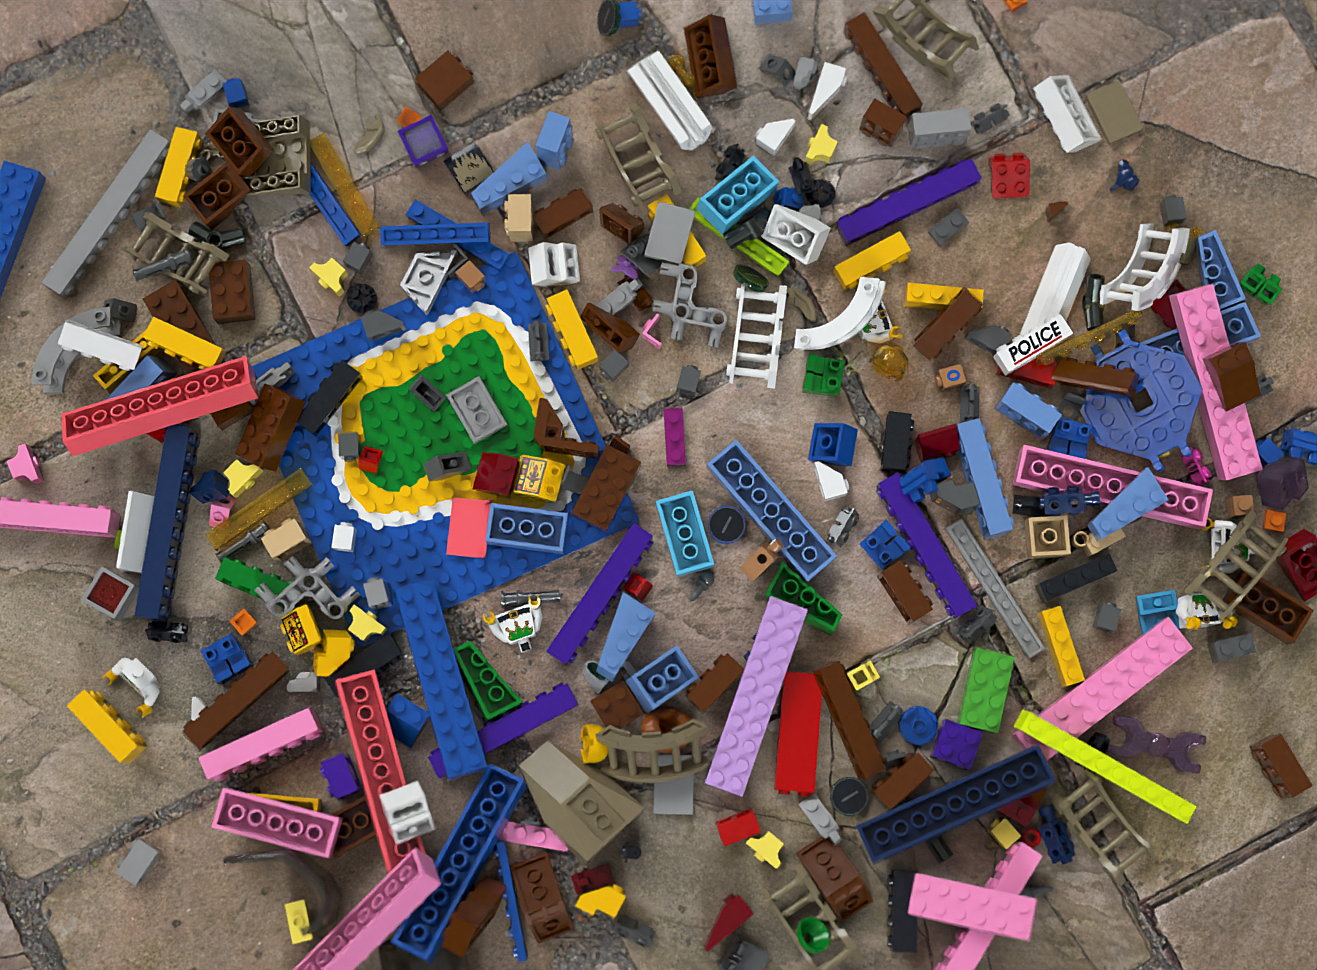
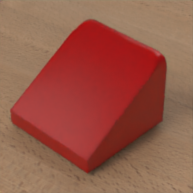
[358,446,383,473]
[623,572,653,601]

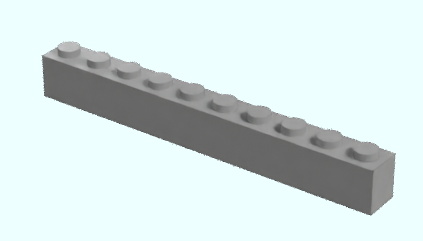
[41,129,171,299]

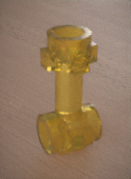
[667,54,695,88]
[1166,222,1203,240]

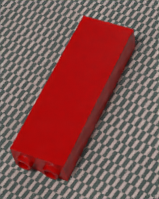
[774,671,822,797]

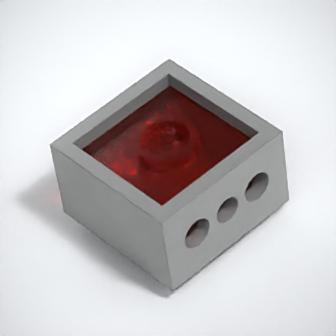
[81,566,139,621]

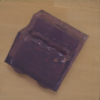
[1257,457,1309,510]

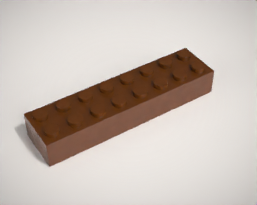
[143,280,254,431]

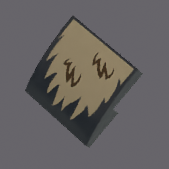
[443,142,494,194]

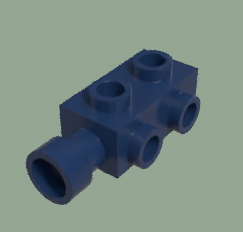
[1040,486,1100,516]
[1038,804,1076,865]

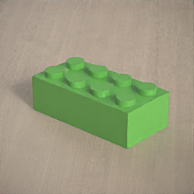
[957,647,1015,734]

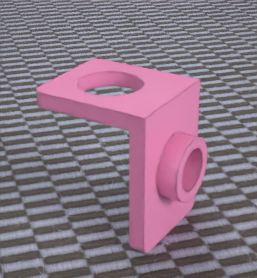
[642,314,662,350]
[209,496,236,530]

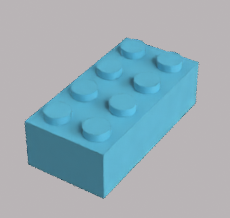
[697,156,779,235]
[655,490,714,577]

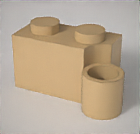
[1070,528,1126,557]

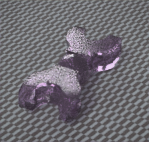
[1107,716,1207,774]

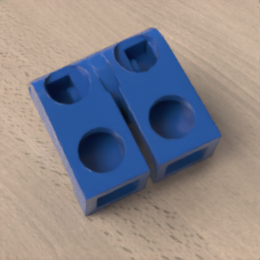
[1047,417,1092,459]
[1280,427,1317,465]
[899,458,951,502]
[859,519,911,570]
[201,633,254,685]

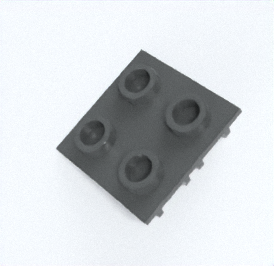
[620,233,667,276]
[718,936,770,970]

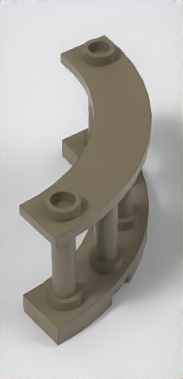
[872,0,980,80]
[595,103,682,211]
[122,212,229,295]
[1184,510,1288,621]
[596,718,712,783]
[1051,768,1155,887]
[761,863,864,970]

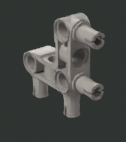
[653,262,727,348]
[254,556,360,619]

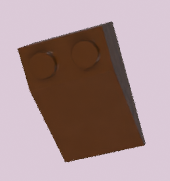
[183,162,251,230]
[599,203,644,244]
[1203,342,1261,412]

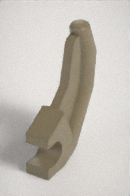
[353,114,384,155]
[785,288,817,322]

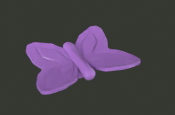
[610,256,638,279]

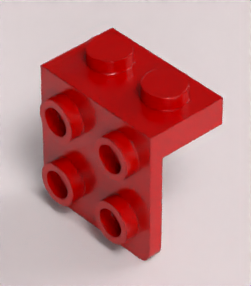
[988,153,1030,199]

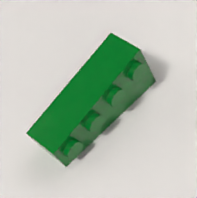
[453,641,523,722]

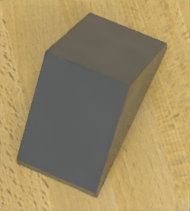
[409,375,446,412]

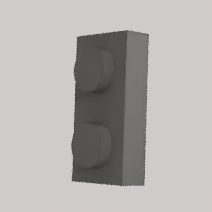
[927,208,969,246]

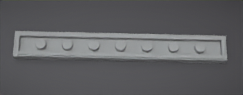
[945,518,1045,659]

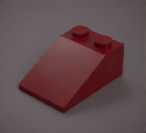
[1272,529,1317,602]
[996,788,1047,828]
[703,893,754,952]

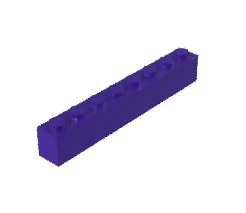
[836,158,982,246]
[876,473,977,619]
[546,523,654,665]
[428,682,579,779]

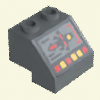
[930,480,980,516]

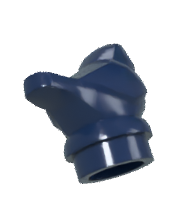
[1109,159,1140,192]

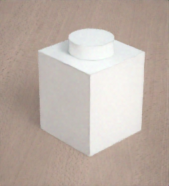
[332,522,357,552]

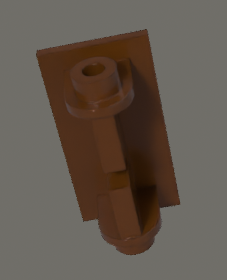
[617,275,653,312]

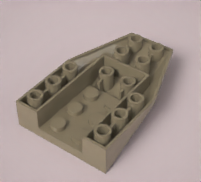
[199,115,311,196]
[519,740,645,866]

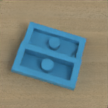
[1136,590,1181,635]

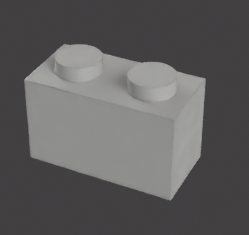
[363,577,393,610]
[116,839,163,886]

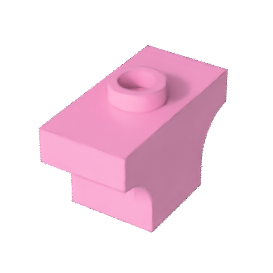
[7,443,44,484]

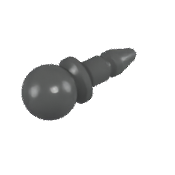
[690,571,714,601]
[1019,884,1054,898]

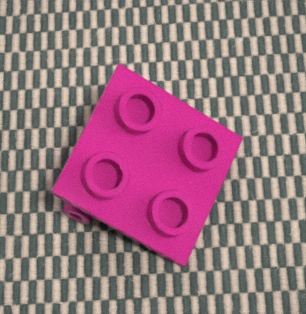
[1181,446,1212,486]

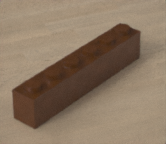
[843,12,923,117]
[182,652,289,752]
[812,661,886,779]

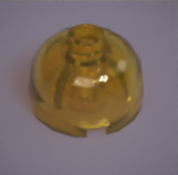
[869,345,909,381]

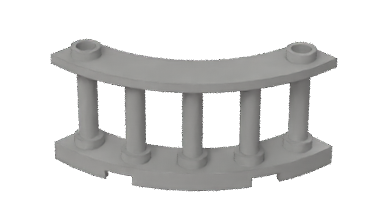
[31,307,122,394]

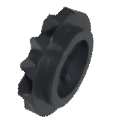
[805,178,836,208]
[347,283,377,313]

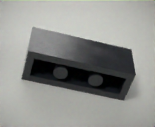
[880,411,914,473]

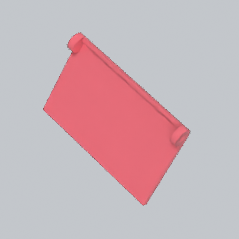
[446,498,492,558]

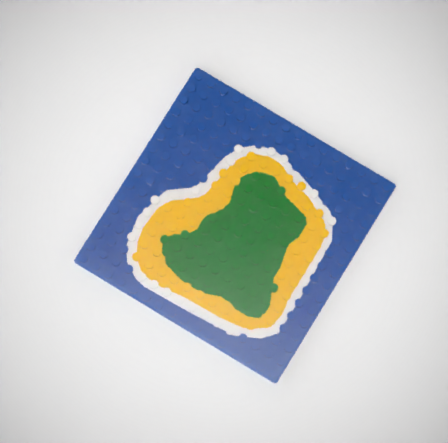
[252,252,639,648]

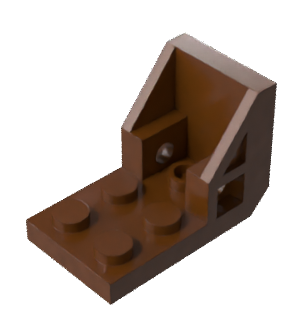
[533,398,600,459]
[796,836,873,923]
[510,851,575,944]

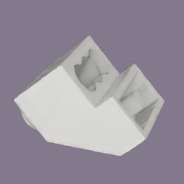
[528,242,580,287]
[379,781,435,844]

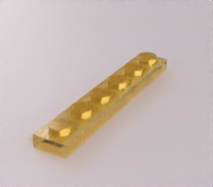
[310,133,379,237]
[1034,310,1143,366]
[205,468,313,551]

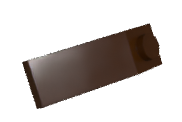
[580,302,640,353]

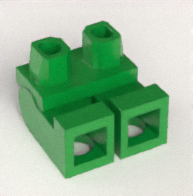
[1239,263,1282,306]
[802,353,845,397]

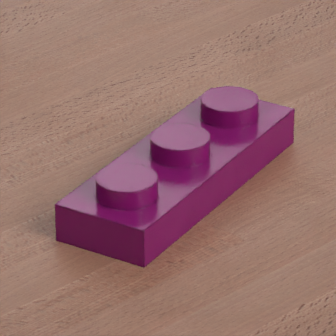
[663,408,686,466]

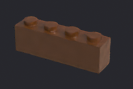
[912,286,983,361]

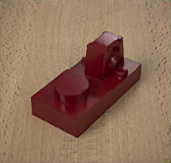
[571,863,614,895]

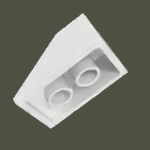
[762,204,831,265]

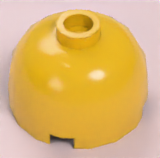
[580,724,608,763]

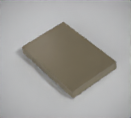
[1085,80,1144,145]

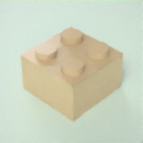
[505,194,533,242]
[1024,516,1071,559]
[261,518,312,563]

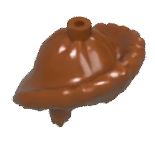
[641,706,692,754]

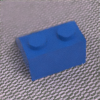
[808,423,858,466]
[386,693,430,748]

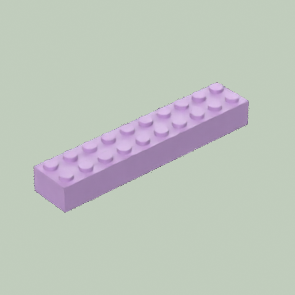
[705,596,808,796]

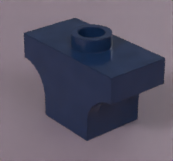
[189,470,230,504]

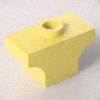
[805,124,838,165]
[309,258,348,297]
[223,459,263,498]
[348,605,388,642]
[845,660,880,692]
[745,831,784,869]
[285,899,314,944]

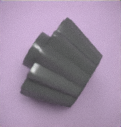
[185,157,211,182]

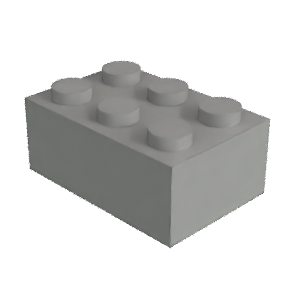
[908,108,971,149]

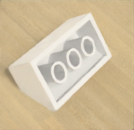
[1033,75,1102,153]
[116,491,155,574]

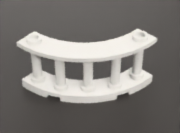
[1100,223,1190,311]
[794,277,886,350]
[726,281,787,389]

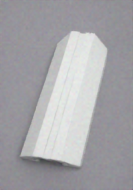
[627,51,712,150]
[1020,243,1091,349]

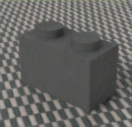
[1207,633,1256,663]

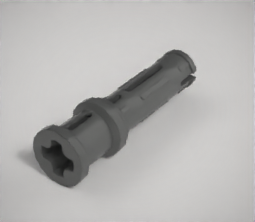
[132,248,192,281]
[215,520,270,563]
[501,590,560,609]

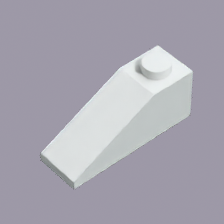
[808,62,848,120]

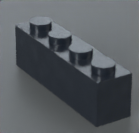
[297,360,363,437]
[1035,553,1117,603]
[323,634,404,697]
[887,870,918,953]

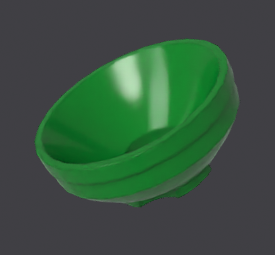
[797,917,830,954]

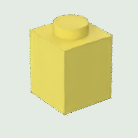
[988,818,1021,849]

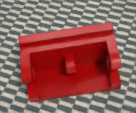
[715,808,761,846]

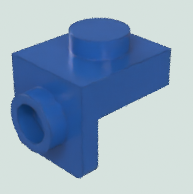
[774,187,804,211]

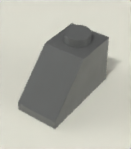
[361,310,406,342]
[965,325,1012,355]
[423,452,472,482]

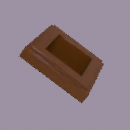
[1045,201,1068,222]
[609,436,631,454]

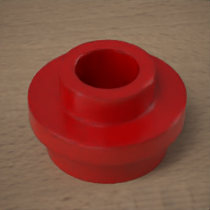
[1021,828,1041,848]

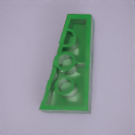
[215,557,297,611]
[762,561,843,636]

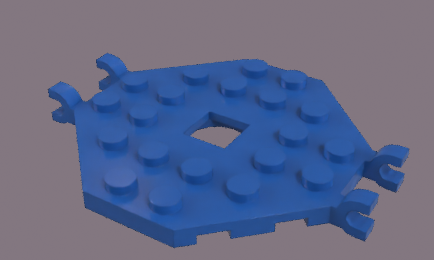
[1080,329,1203,472]

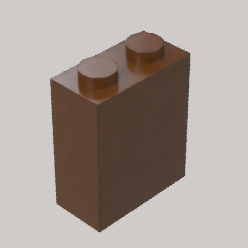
[414,50,474,111]

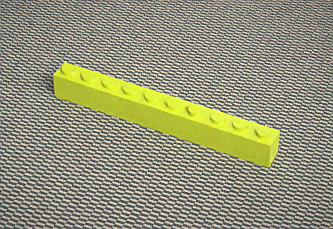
[1013,709,1197,824]

